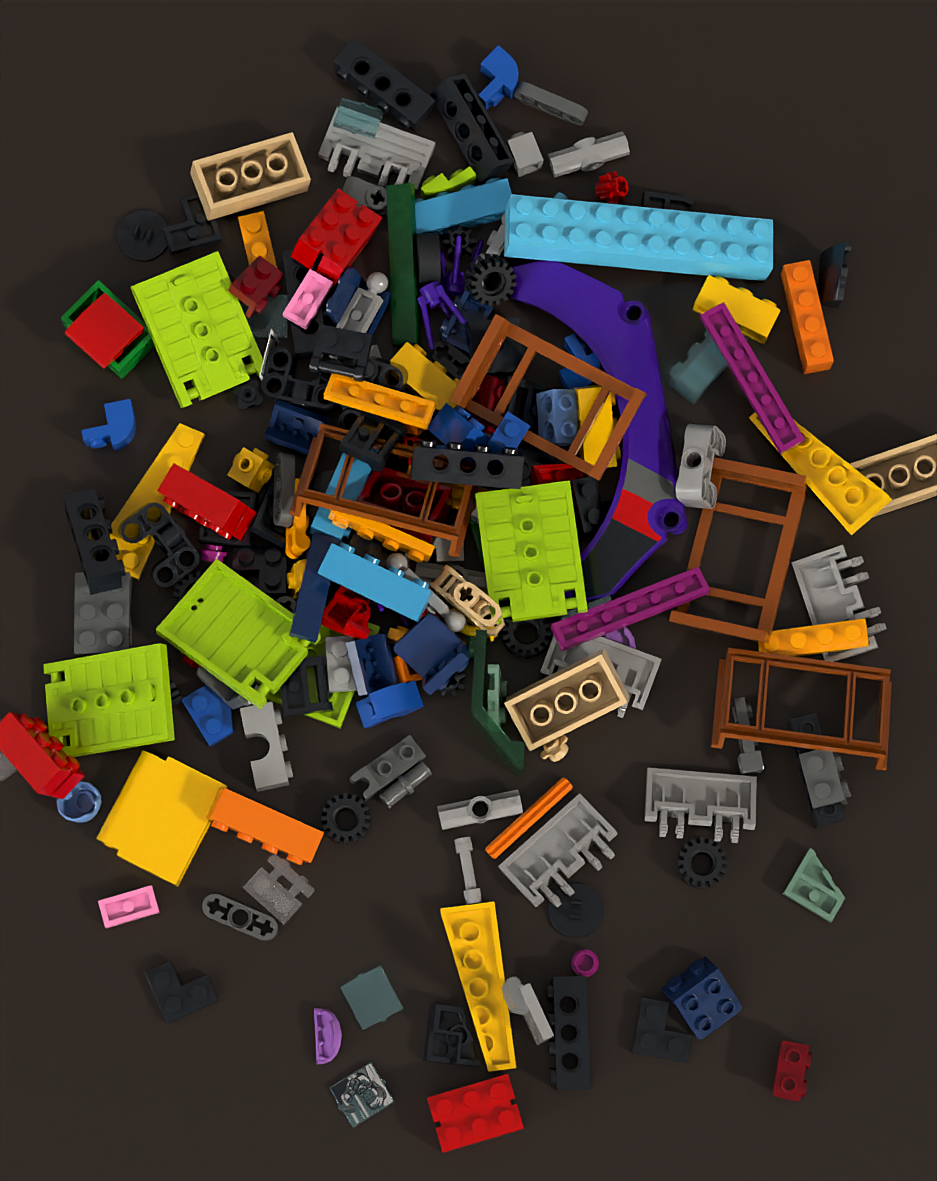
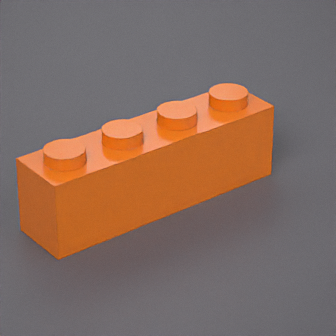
[780,260,834,374]
[206,788,324,866]

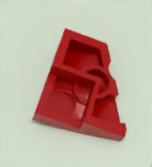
[321,586,371,639]

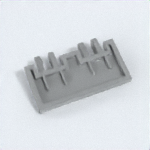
[318,107,435,193]
[791,545,887,662]
[540,636,661,718]
[645,768,757,843]
[498,793,617,908]
[501,976,554,1045]

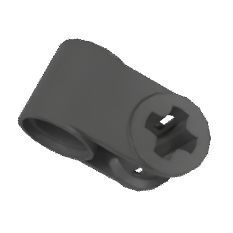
[342,176,387,216]

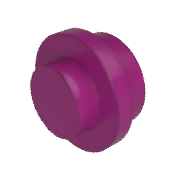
[199,544,227,563]
[571,949,599,977]

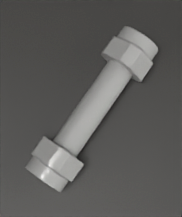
[454,837,482,905]

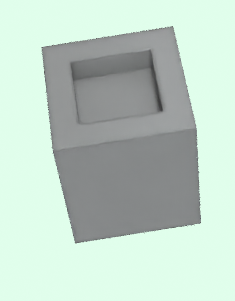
[507,132,543,177]

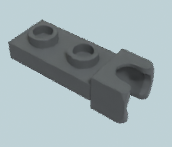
[731,697,764,776]
[349,735,426,801]

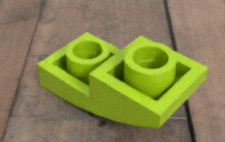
[421,166,476,200]

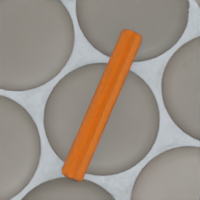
[485,777,573,859]

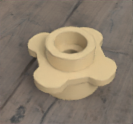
[540,735,568,762]

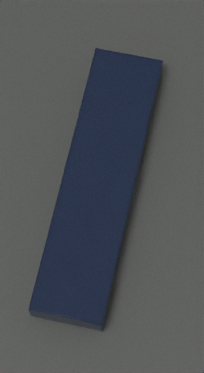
[289,532,340,643]

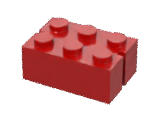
[290,188,382,286]
[157,463,257,541]
[0,712,85,799]
[427,1074,524,1153]

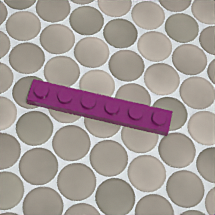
[700,302,805,454]
[551,566,710,651]

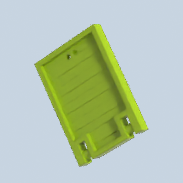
[130,251,263,408]
[475,480,588,624]
[156,559,321,710]
[43,643,175,757]

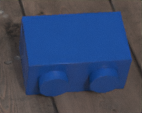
[427,403,490,464]

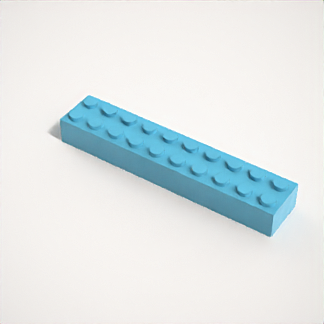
[504,194,773,281]

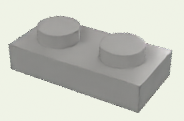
[325,636,357,693]

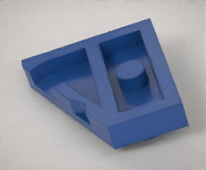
[182,685,233,747]

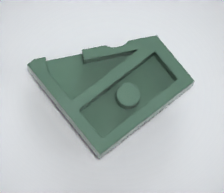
[488,664,508,732]
[783,848,845,923]

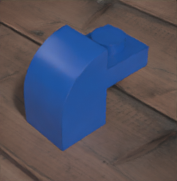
[478,45,518,110]
[558,333,600,389]
[81,399,136,451]
[486,412,530,472]
[356,681,424,728]

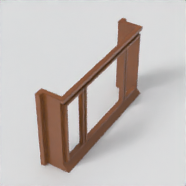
[450,314,647,481]
[289,423,479,558]
[669,457,808,644]
[711,648,892,771]

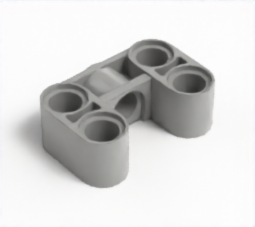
[675,424,726,509]

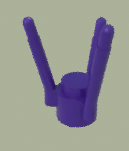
[440,236,484,296]
[417,281,466,350]

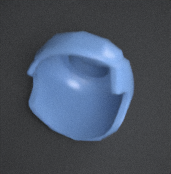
[56,781,102,823]

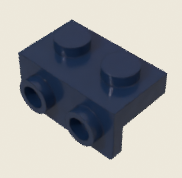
[439,289,493,355]
[264,399,328,455]
[346,633,399,696]

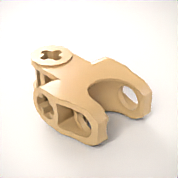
[429,565,505,636]

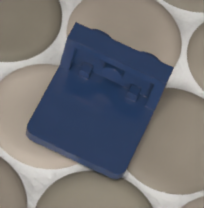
[326,266,391,335]
[394,613,469,695]
[661,956,742,1039]

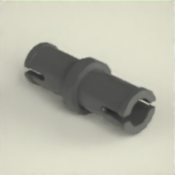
[378,761,432,809]

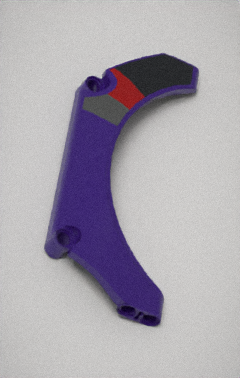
[509,260,688,604]

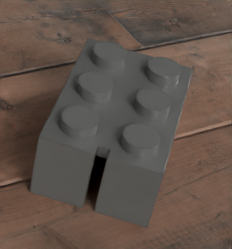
[74,572,133,658]

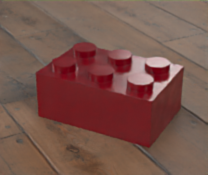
[356,467,452,545]

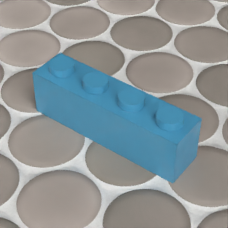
[415,178,512,236]
[309,449,379,544]
[317,542,433,622]

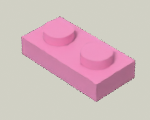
[283,269,333,329]
[98,885,160,928]

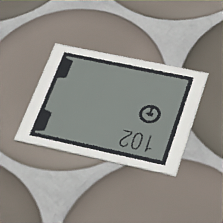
[259,329,279,380]

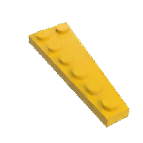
[749,412,892,535]
[110,423,205,581]
[440,902,516,1072]

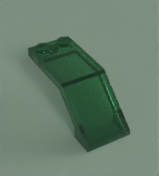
[469,630,525,776]

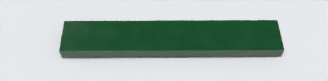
[386,183,421,346]

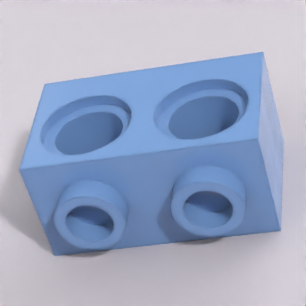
[536,389,578,447]

